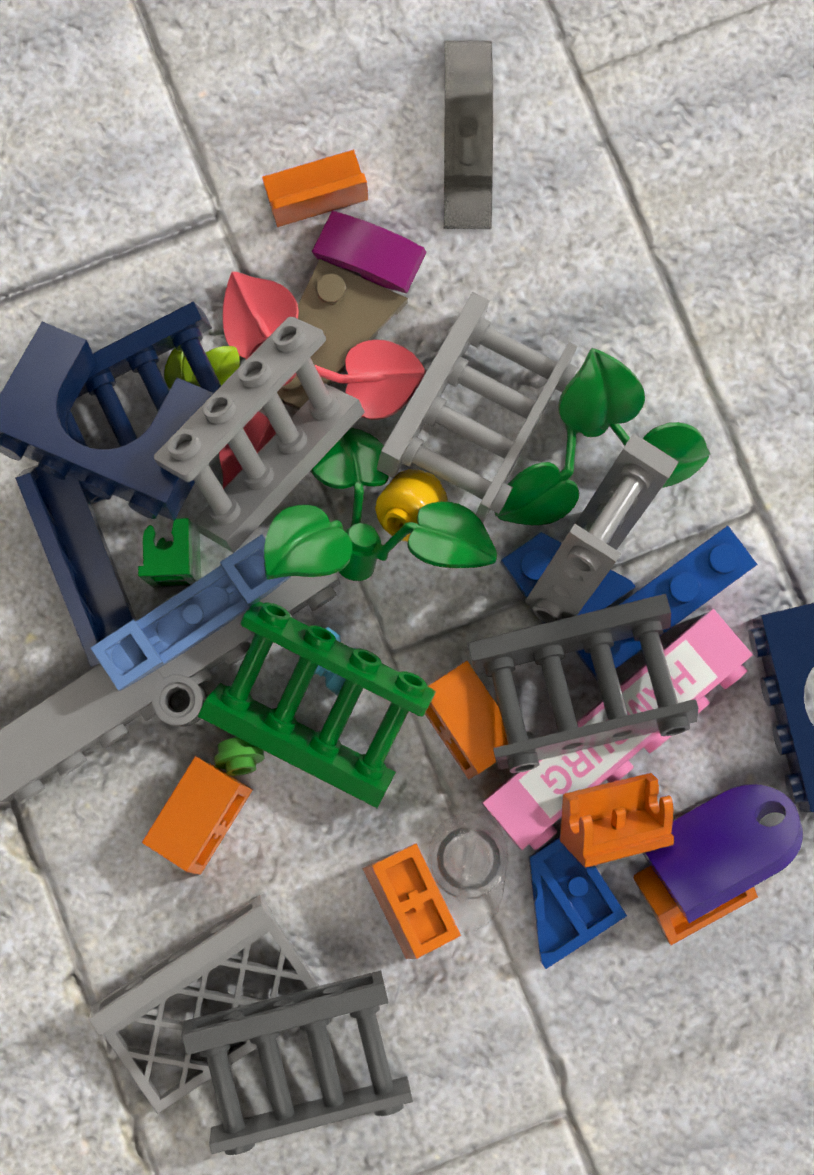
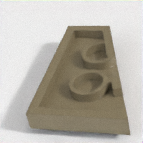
[277,259,408,410]

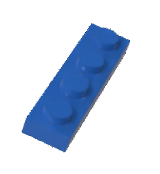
[575,525,758,682]

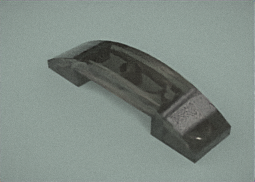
[443,41,493,229]

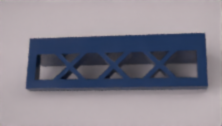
[15,465,137,667]

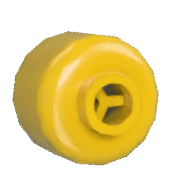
[375,469,448,542]

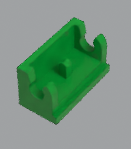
[138,518,201,587]

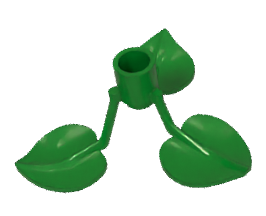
[494,348,711,526]
[263,428,497,581]

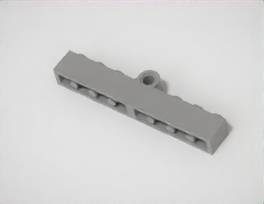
[0,573,341,804]

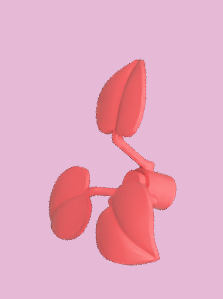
[219,272,426,489]

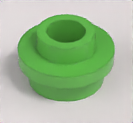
[214,737,265,776]

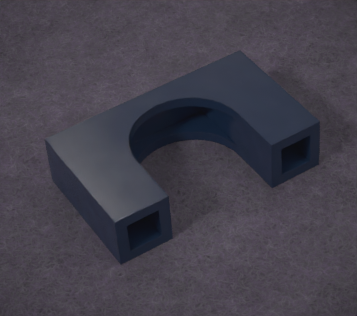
[0,321,214,521]
[748,603,814,812]

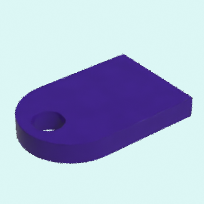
[642,784,803,923]

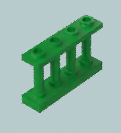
[198,601,436,808]

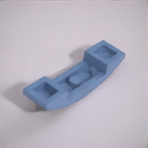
[90,534,291,691]

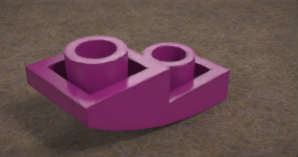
[312,210,427,294]

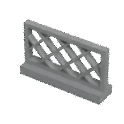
[89,895,319,1114]

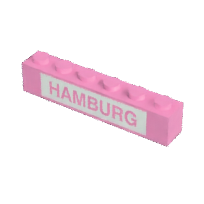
[481,609,753,850]

